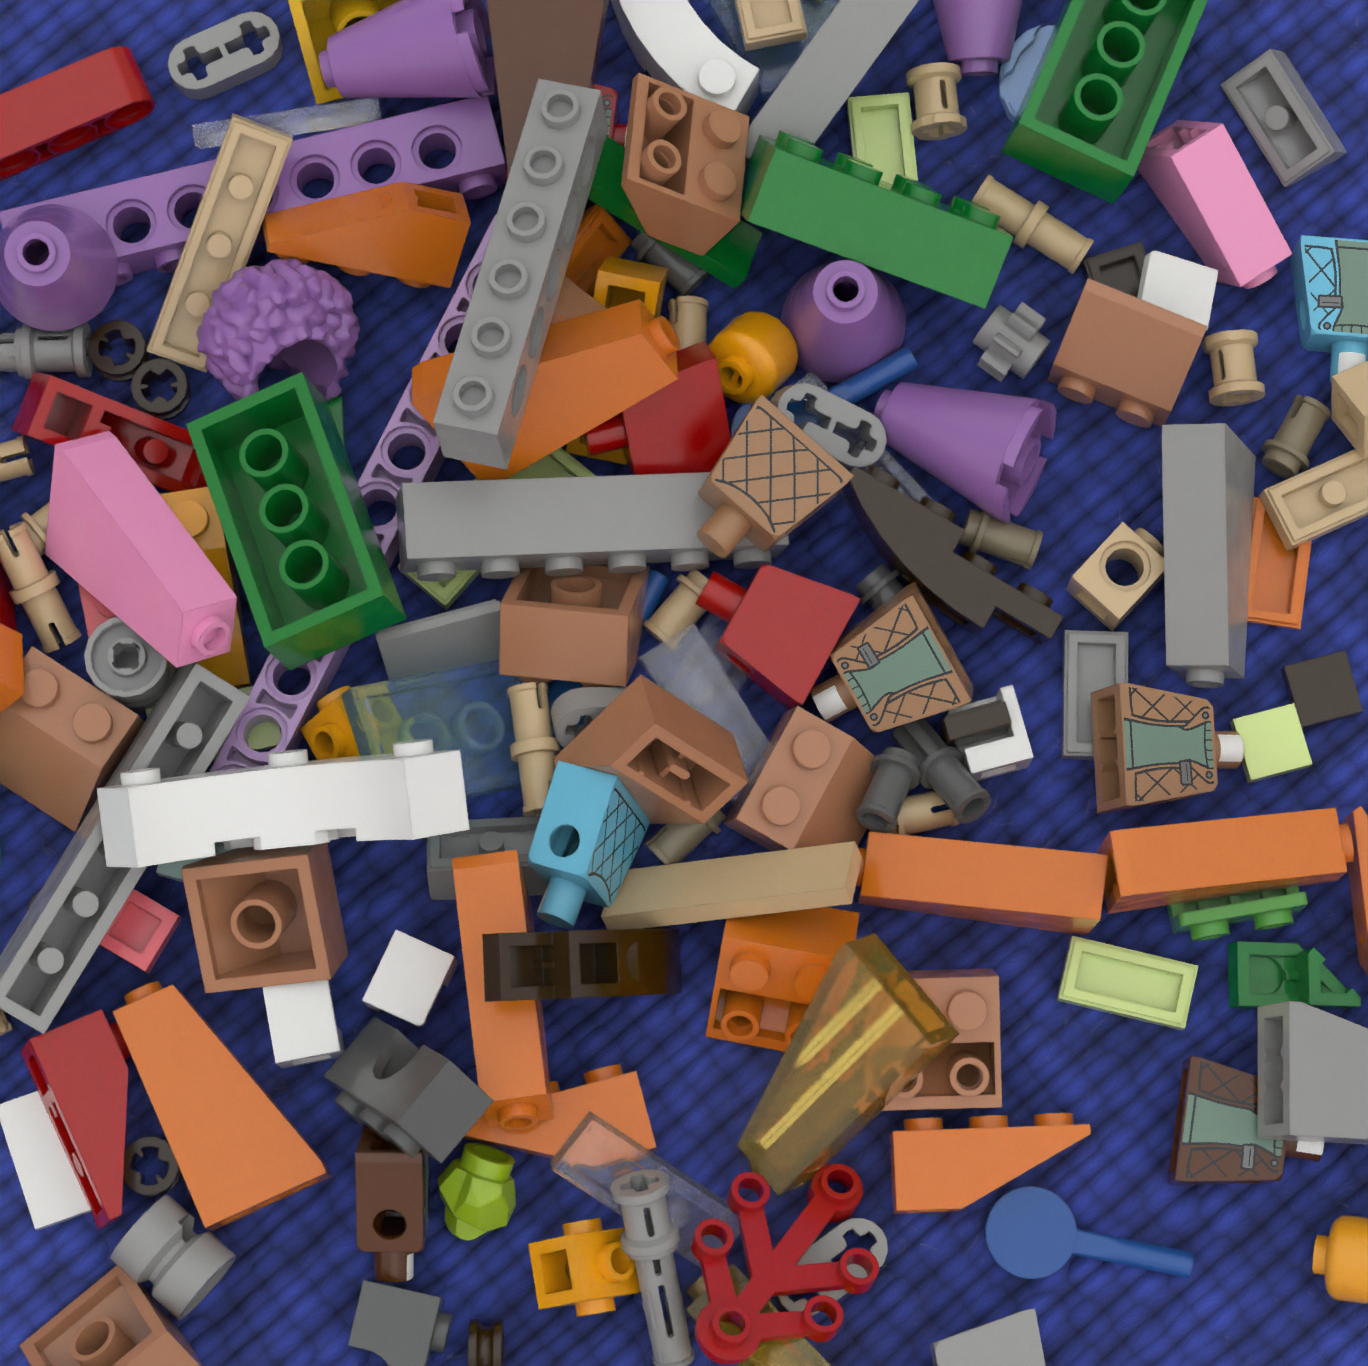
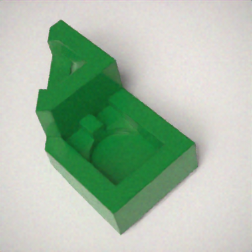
[1227,941,1361,1009]

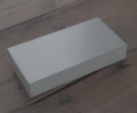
[1061,630,1128,760]

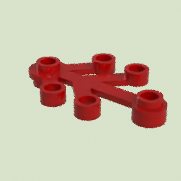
[691,1164,879,1365]

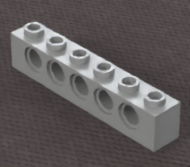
[433,79,608,470]

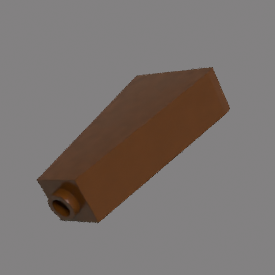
[486,0,609,176]

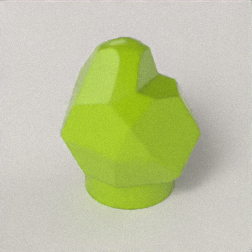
[437,1143,516,1241]

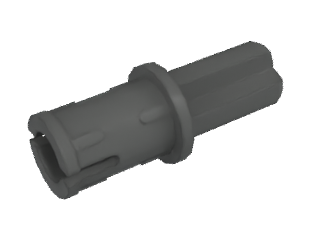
[893,718,991,824]

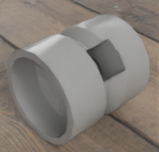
[84,617,178,714]
[110,1195,236,1321]

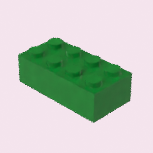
[1001,0,1208,204]
[741,130,1013,309]
[186,372,407,670]

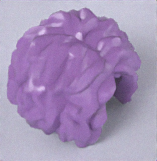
[196,258,360,402]

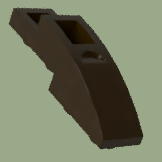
[842,465,1064,644]
[482,929,682,1002]

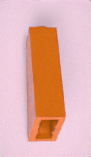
[411,299,681,480]
[1097,808,1354,914]
[856,832,1108,936]
[452,850,554,1131]
[112,981,332,1231]

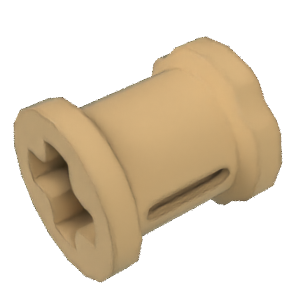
[905,62,967,140]
[1202,329,1265,406]

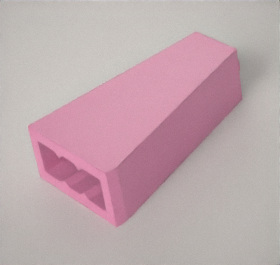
[45,431,237,668]

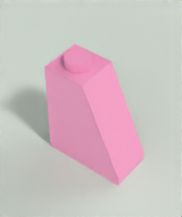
[1137,120,1292,289]

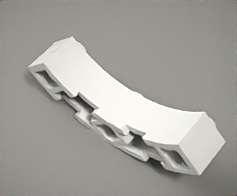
[611,0,760,115]
[97,739,470,868]

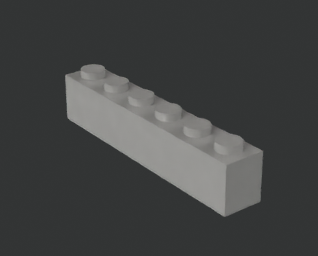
[396,472,789,581]
[0,663,251,1034]

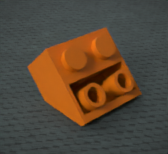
[705,907,860,1060]

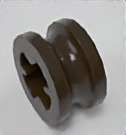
[89,321,149,382]
[131,358,191,421]
[123,1136,182,1197]
[468,1319,504,1366]

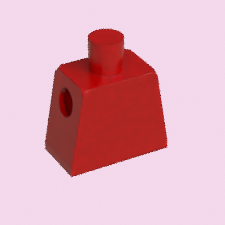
[583,342,731,475]
[695,564,860,710]

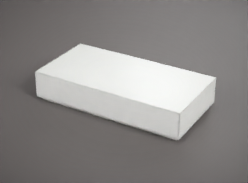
[0,1091,91,1230]

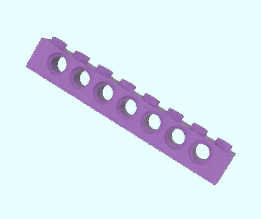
[0,96,507,286]

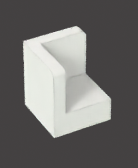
[1137,251,1219,330]
[948,685,1034,781]
[362,930,458,1027]
[262,980,345,1069]

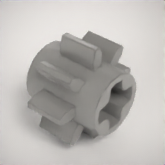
[972,301,1051,382]

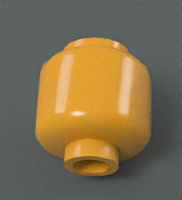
[708,311,799,405]
[1312,1215,1368,1304]

